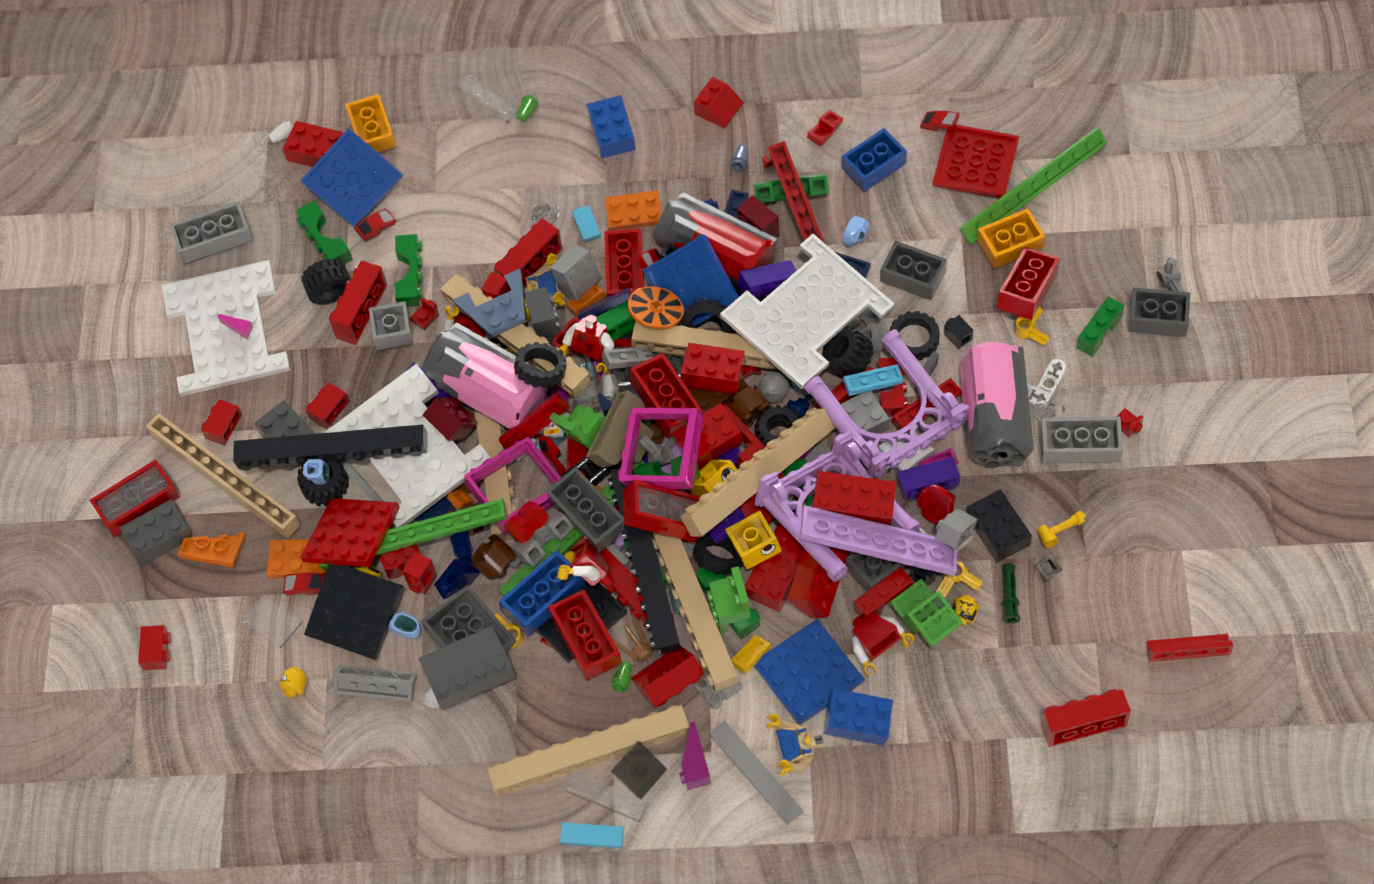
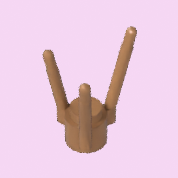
[612,621,653,663]

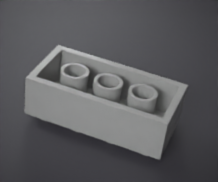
[170,201,253,264]
[1040,416,1123,463]

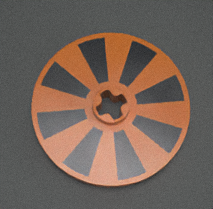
[628,286,684,329]

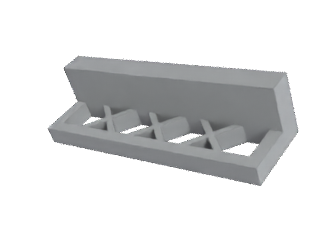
[333,665,417,702]

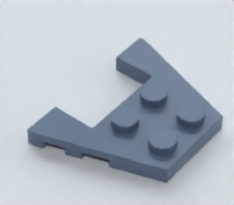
[453,269,526,338]

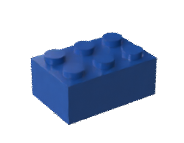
[587,95,636,159]
[841,128,907,192]
[824,688,893,746]

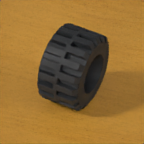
[301,258,351,305]
[822,326,874,378]
[755,405,801,447]
[297,461,349,507]

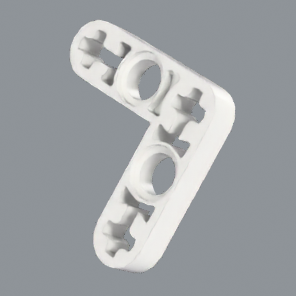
[1027,359,1066,409]

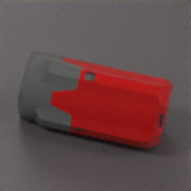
[653,192,777,280]

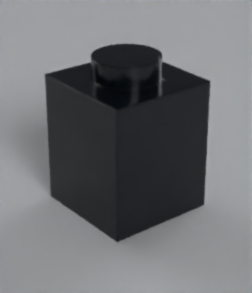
[944,315,974,349]

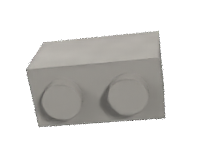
[935,508,978,549]

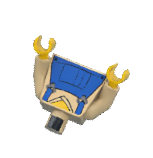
[523,254,565,308]
[766,713,824,776]

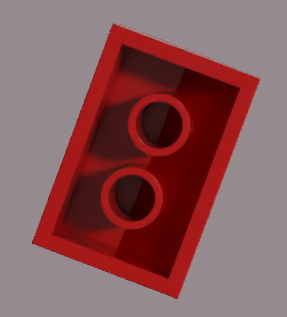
[631,645,704,708]

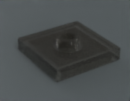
[611,741,667,800]

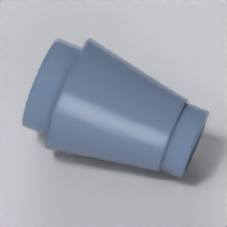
[730,145,748,172]

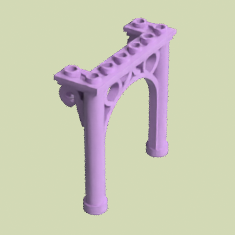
[804,329,969,479]
[754,431,921,582]

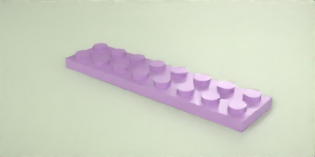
[800,505,957,576]

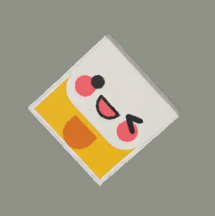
[544,422,564,438]

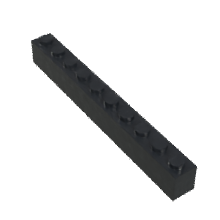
[233,424,427,471]
[607,467,681,655]

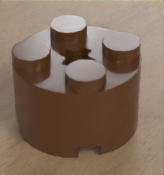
[727,385,770,428]
[470,534,516,579]

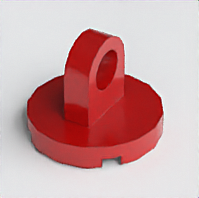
[918,485,956,524]

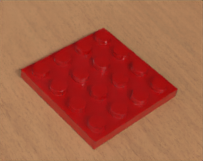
[933,124,1019,199]
[300,498,400,567]

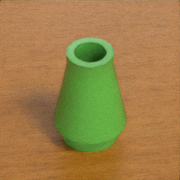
[516,94,538,122]
[611,661,632,692]

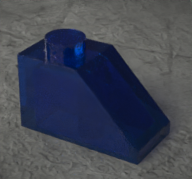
[434,558,480,599]

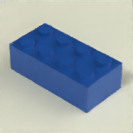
[499,550,586,636]

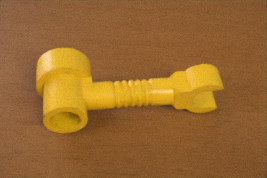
[1037,511,1086,549]

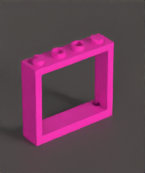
[618,408,704,489]
[464,437,561,535]

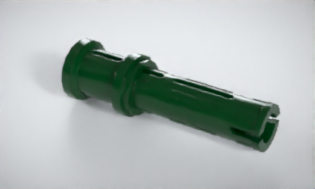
[1001,563,1021,624]

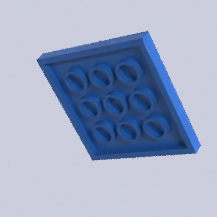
[300,128,403,227]
[643,234,739,327]
[753,619,865,725]

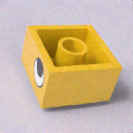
[689,460,737,497]
[725,511,782,570]

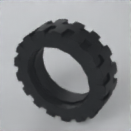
[682,298,732,333]
[890,311,940,361]
[514,342,567,388]
[693,532,743,575]

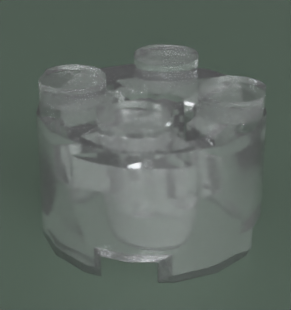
[569,377,602,414]

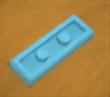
[843,364,904,396]
[560,823,624,849]

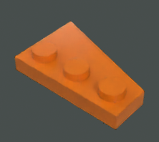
[177,532,246,568]

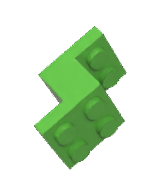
[549,404,606,449]
[706,566,751,634]
[889,579,963,647]

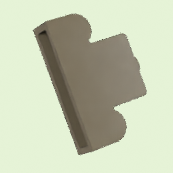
[586,390,654,467]

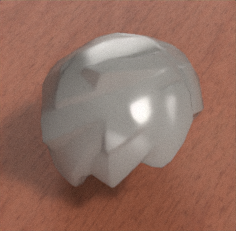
[758,371,790,404]

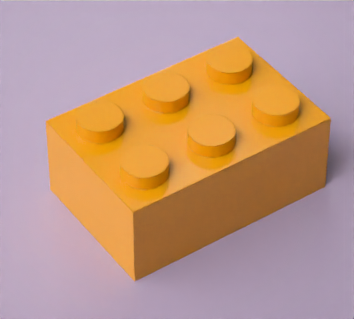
[345,94,397,153]
[977,208,1045,269]

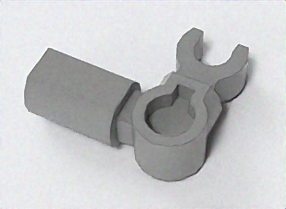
[695,677,743,709]

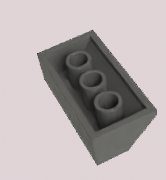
[546,467,624,553]

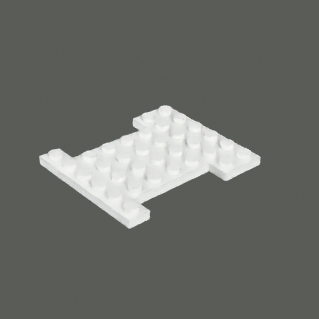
[720,234,895,389]
[162,260,290,396]
[325,364,491,528]

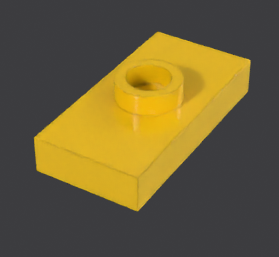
[731,635,771,674]

